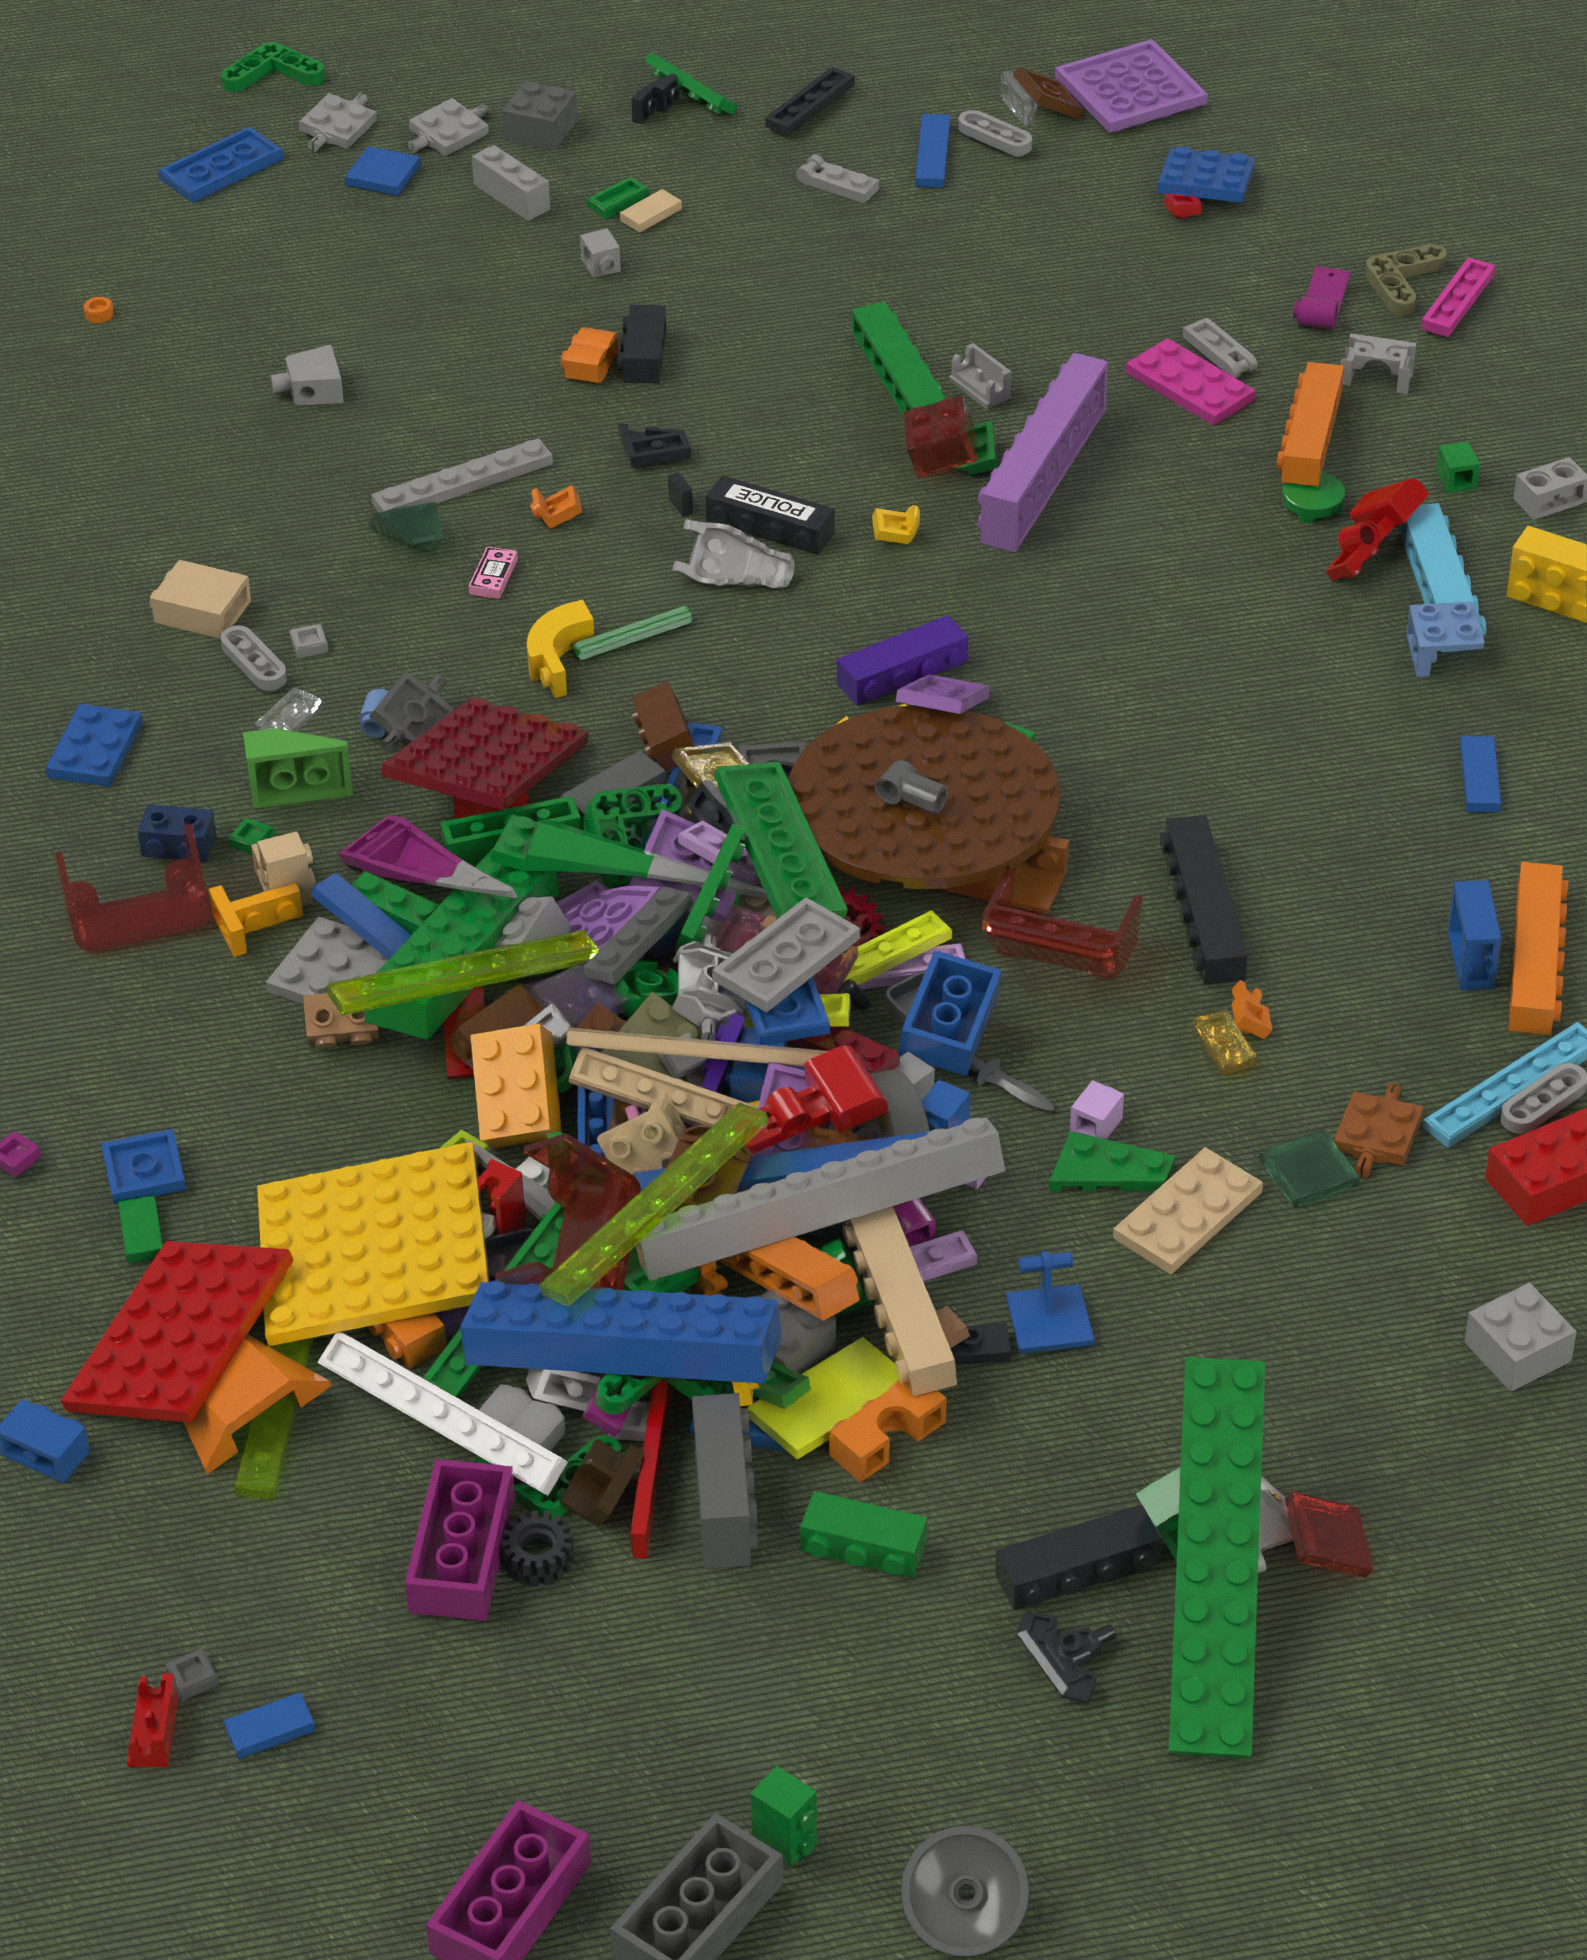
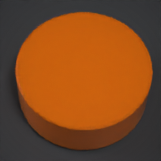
[83,297,114,323]

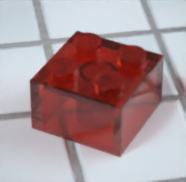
[904,395,977,478]

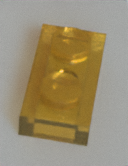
[1193,1009,1256,1075]

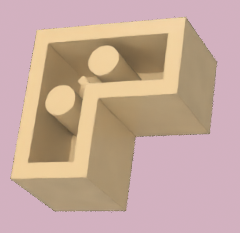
[251,831,316,906]

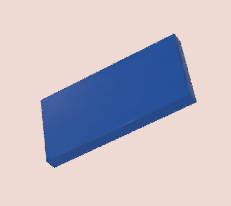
[158,127,284,203]

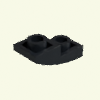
[631,74,680,124]

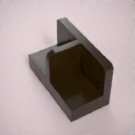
[560,1439,645,1527]

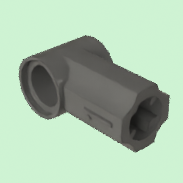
[875,760,948,814]

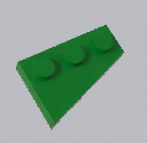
[1049,1131,1175,1191]

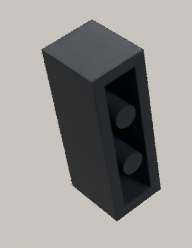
[618,305,667,384]

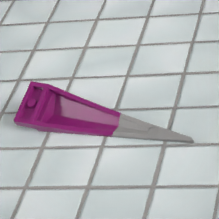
[338,814,517,898]

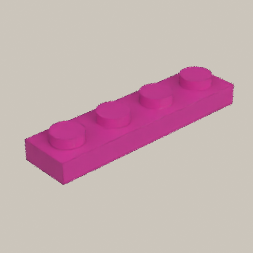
[1421,257,1496,337]

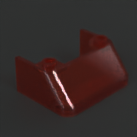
[52,823,211,951]
[982,868,1142,978]
[495,1133,642,1290]

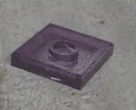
[531,959,630,1028]

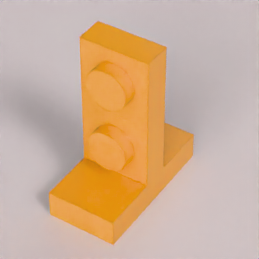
[208,882,303,957]

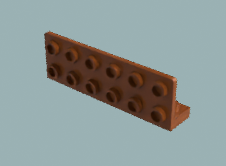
[938,836,1069,914]

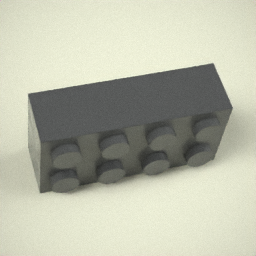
[692,1393,758,1569]
[610,1813,783,1960]

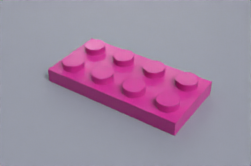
[1126,338,1256,426]

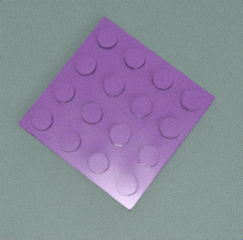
[1055,39,1208,133]

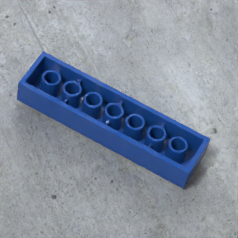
[460,1281,782,1384]

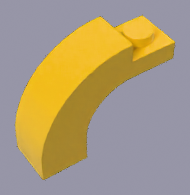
[527,600,594,698]

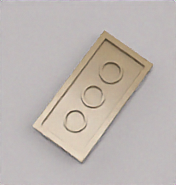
[1113,1147,1263,1275]

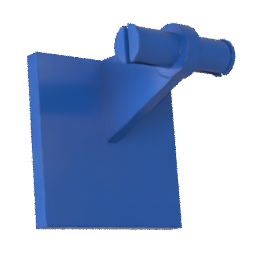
[1006,1251,1094,1354]

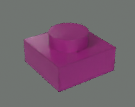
[0,1131,41,1178]

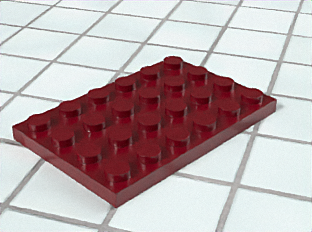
[381,698,589,810]

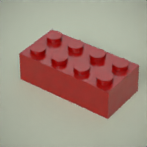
[1485,1108,1587,1226]

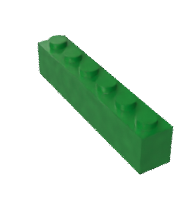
[852,302,953,436]

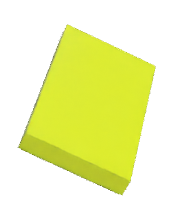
[747,1337,899,1460]

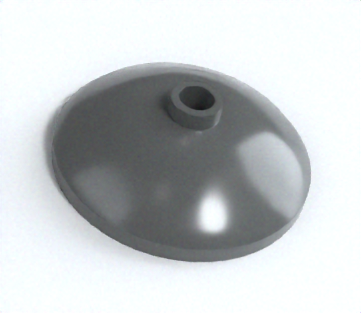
[901,1826,1029,1957]

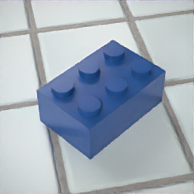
[899,950,1002,1076]

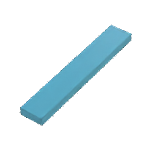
[1423,1022,1587,1148]

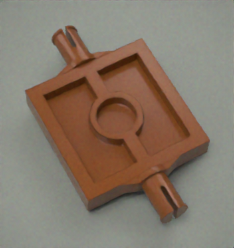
[1333,1082,1424,1178]

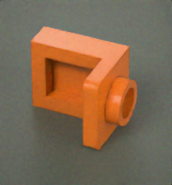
[530,485,582,529]

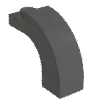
[869,1069,930,1138]

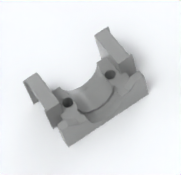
[1340,333,1416,394]

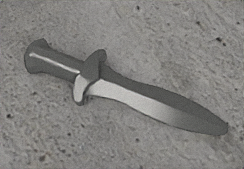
[970,1056,1054,1111]

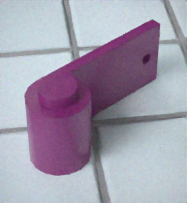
[1293,266,1350,331]

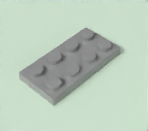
[712,897,860,1012]

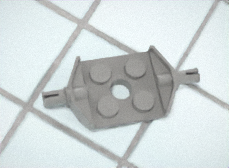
[672,934,746,1041]

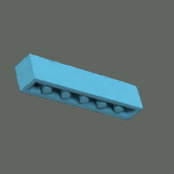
[1399,503,1486,652]

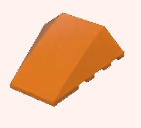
[183,1334,332,1474]

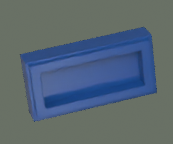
[223,1692,315,1759]

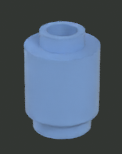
[359,689,389,738]

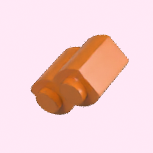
[561,327,619,383]

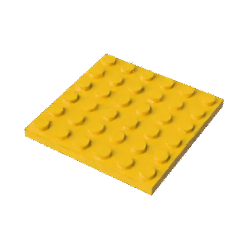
[257,1142,490,1346]

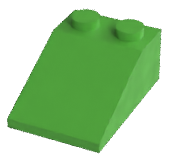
[243,728,353,809]

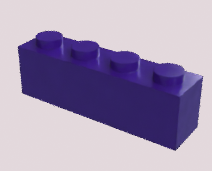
[837,615,968,706]

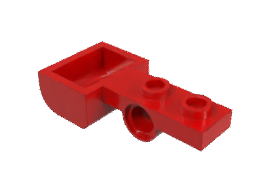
[1325,478,1429,581]
[733,1045,888,1154]

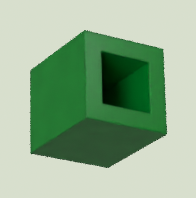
[1436,441,1480,493]

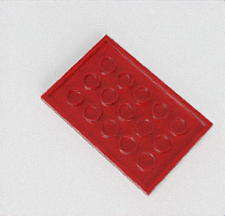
[60,1241,294,1423]

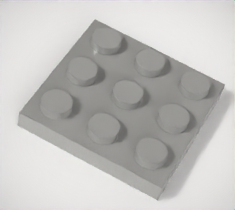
[266,916,388,1005]

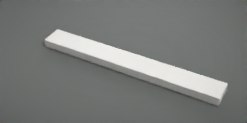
[318,1332,568,1496]

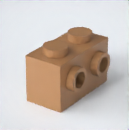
[303,990,379,1049]

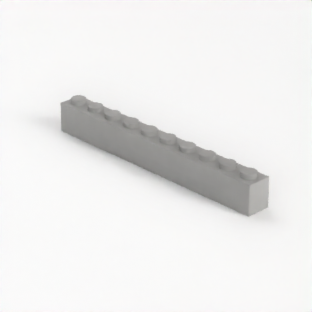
[632,1117,1005,1281]

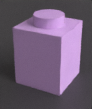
[1070,1080,1124,1139]

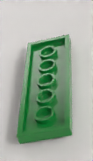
[714,762,848,919]

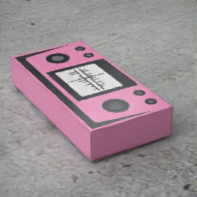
[469,547,518,599]

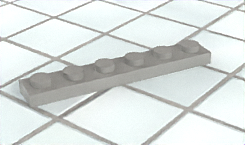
[371,438,553,521]

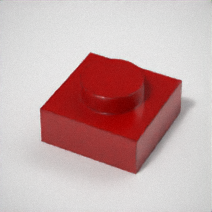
[1164,194,1202,218]

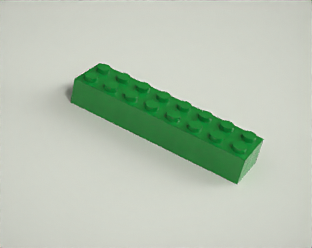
[363,849,559,1040]

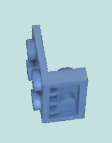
[1406,602,1485,677]

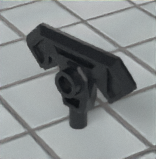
[1017,1612,1116,1703]

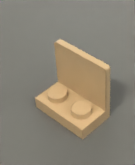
[597,1093,687,1200]

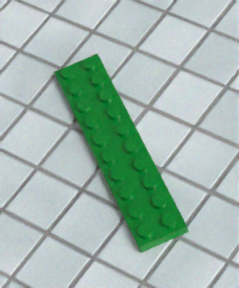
[1168,1357,1265,1759]

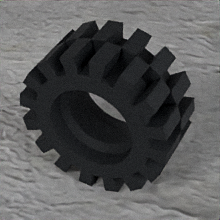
[501,1511,574,1587]

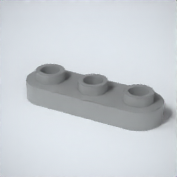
[958,110,1032,157]
[221,626,287,691]
[1501,1063,1587,1134]

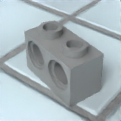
[1513,457,1587,520]

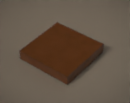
[1013,67,1083,119]

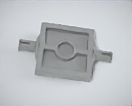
[299,93,377,152]
[408,98,489,156]

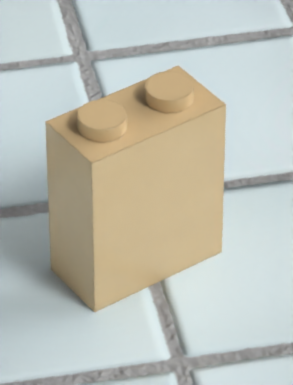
[149,560,251,639]

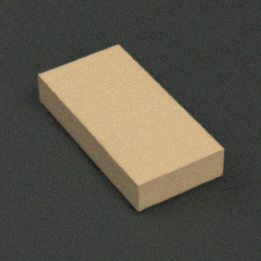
[620,189,682,233]

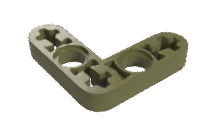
[1365,244,1447,316]

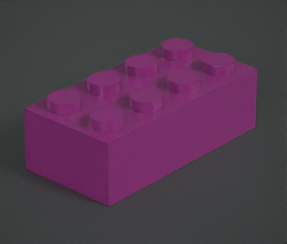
[405,1459,515,1621]
[426,1800,591,1960]

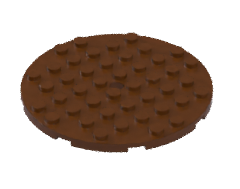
[788,705,1060,889]

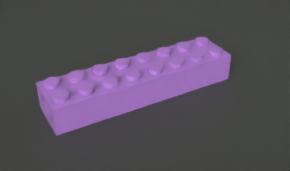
[977,353,1108,552]

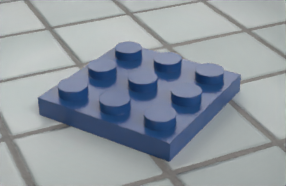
[1157,147,1255,203]

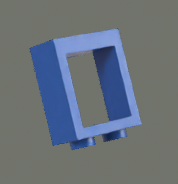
[1447,880,1501,990]

